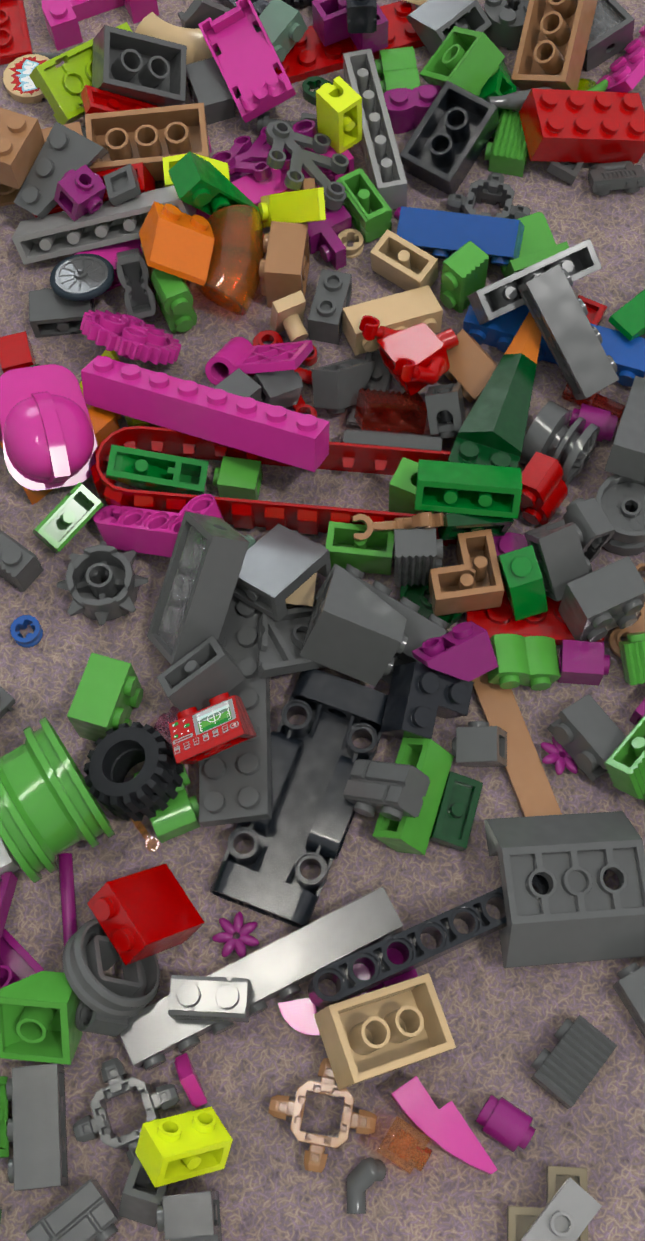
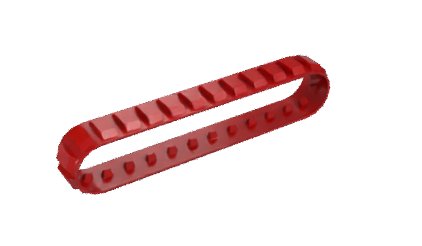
[91,426,457,546]

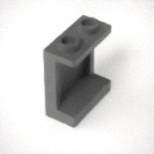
[233,523,331,622]

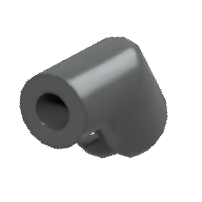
[346,1157,386,1214]

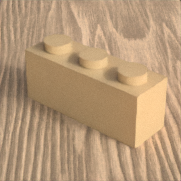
[342,285,443,356]

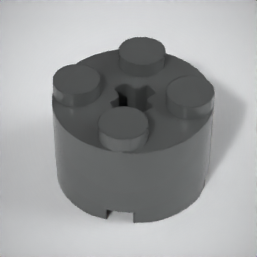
[483,0,529,50]

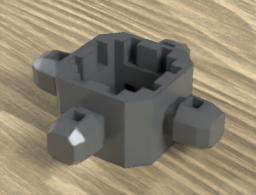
[446,172,531,219]
[73,1058,180,1165]

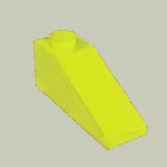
[258,187,326,228]

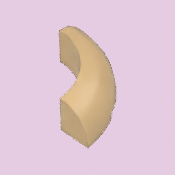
[135,12,221,65]

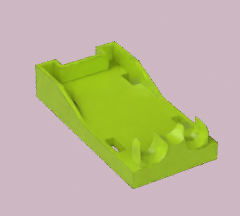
[29,22,132,125]

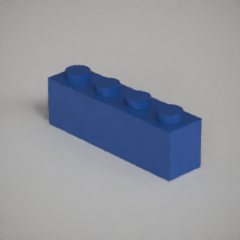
[397,206,525,266]

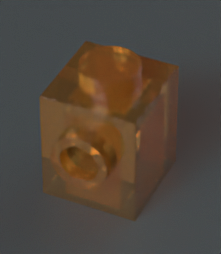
[376,1116,432,1174]

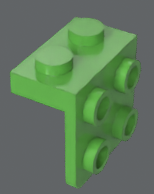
[500,212,569,277]

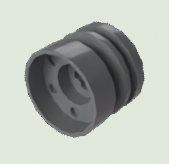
[519,401,600,486]

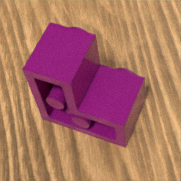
[312,0,388,53]

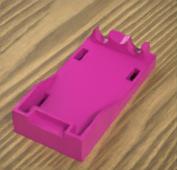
[198,0,296,123]

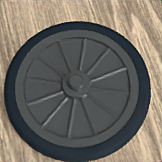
[50,253,114,301]

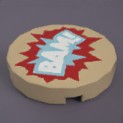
[3,54,57,104]

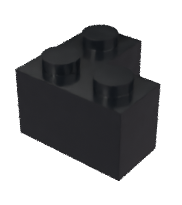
[380,661,474,740]

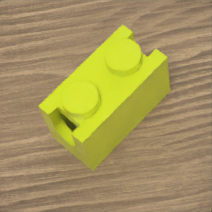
[316,76,362,154]

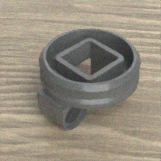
[62,919,160,1037]

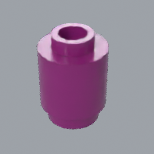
[568,403,618,442]
[475,1095,536,1152]

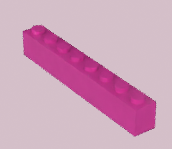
[81,355,330,472]

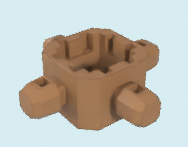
[269,1058,377,1173]

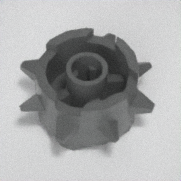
[57,541,148,626]

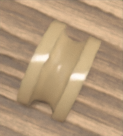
[338,228,364,259]

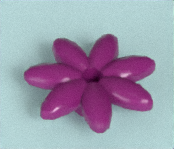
[541,736,578,775]
[212,912,259,959]

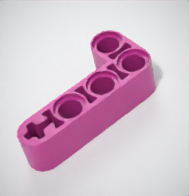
[93,494,224,558]

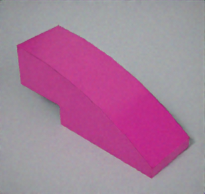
[391,1076,498,1175]

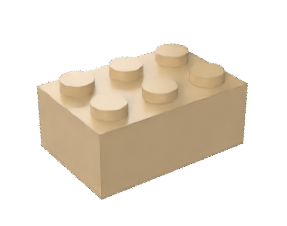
[314,973,456,1090]

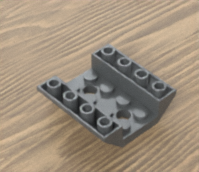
[484,811,645,968]

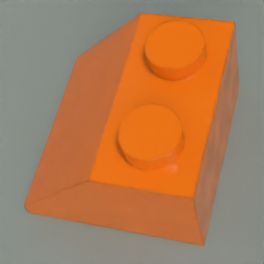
[139,201,215,286]

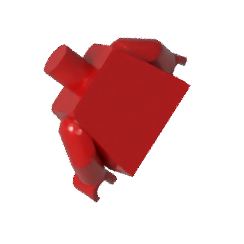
[359,315,459,396]

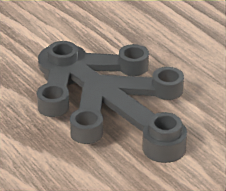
[265,121,349,210]

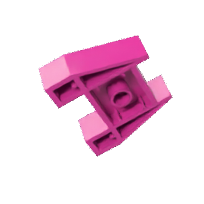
[41,0,159,51]

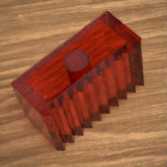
[355,387,427,435]

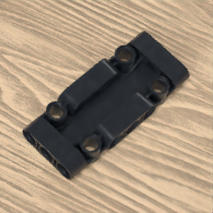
[210,669,388,928]

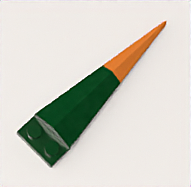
[447,311,542,468]

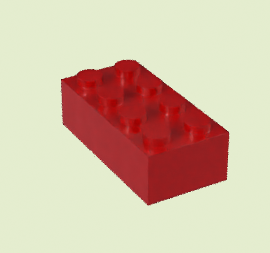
[519,88,645,163]

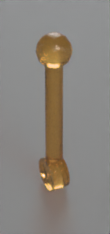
[130,818,160,852]

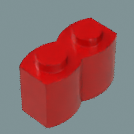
[520,451,568,525]

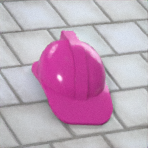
[0,364,98,491]

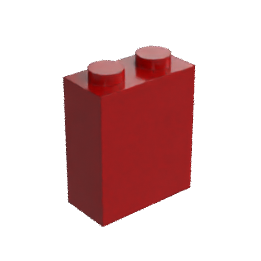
[87,863,205,965]

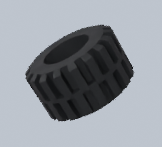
[84,722,184,822]

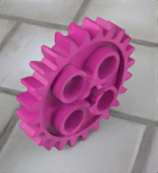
[79,309,181,365]

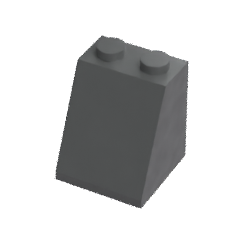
[299,565,408,687]

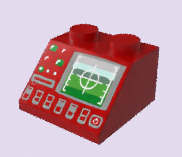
[169,692,257,764]

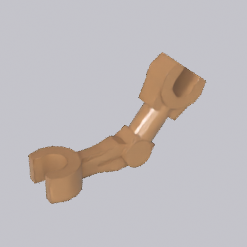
[352,512,444,541]

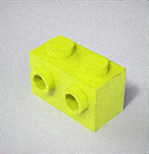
[135,1106,233,1188]

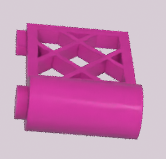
[205,337,313,385]

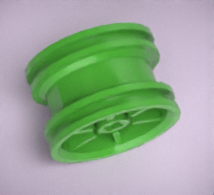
[0,717,115,883]

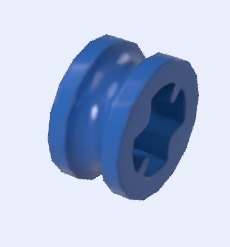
[10,615,43,648]

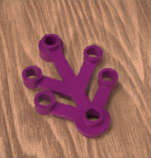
[212,119,317,181]

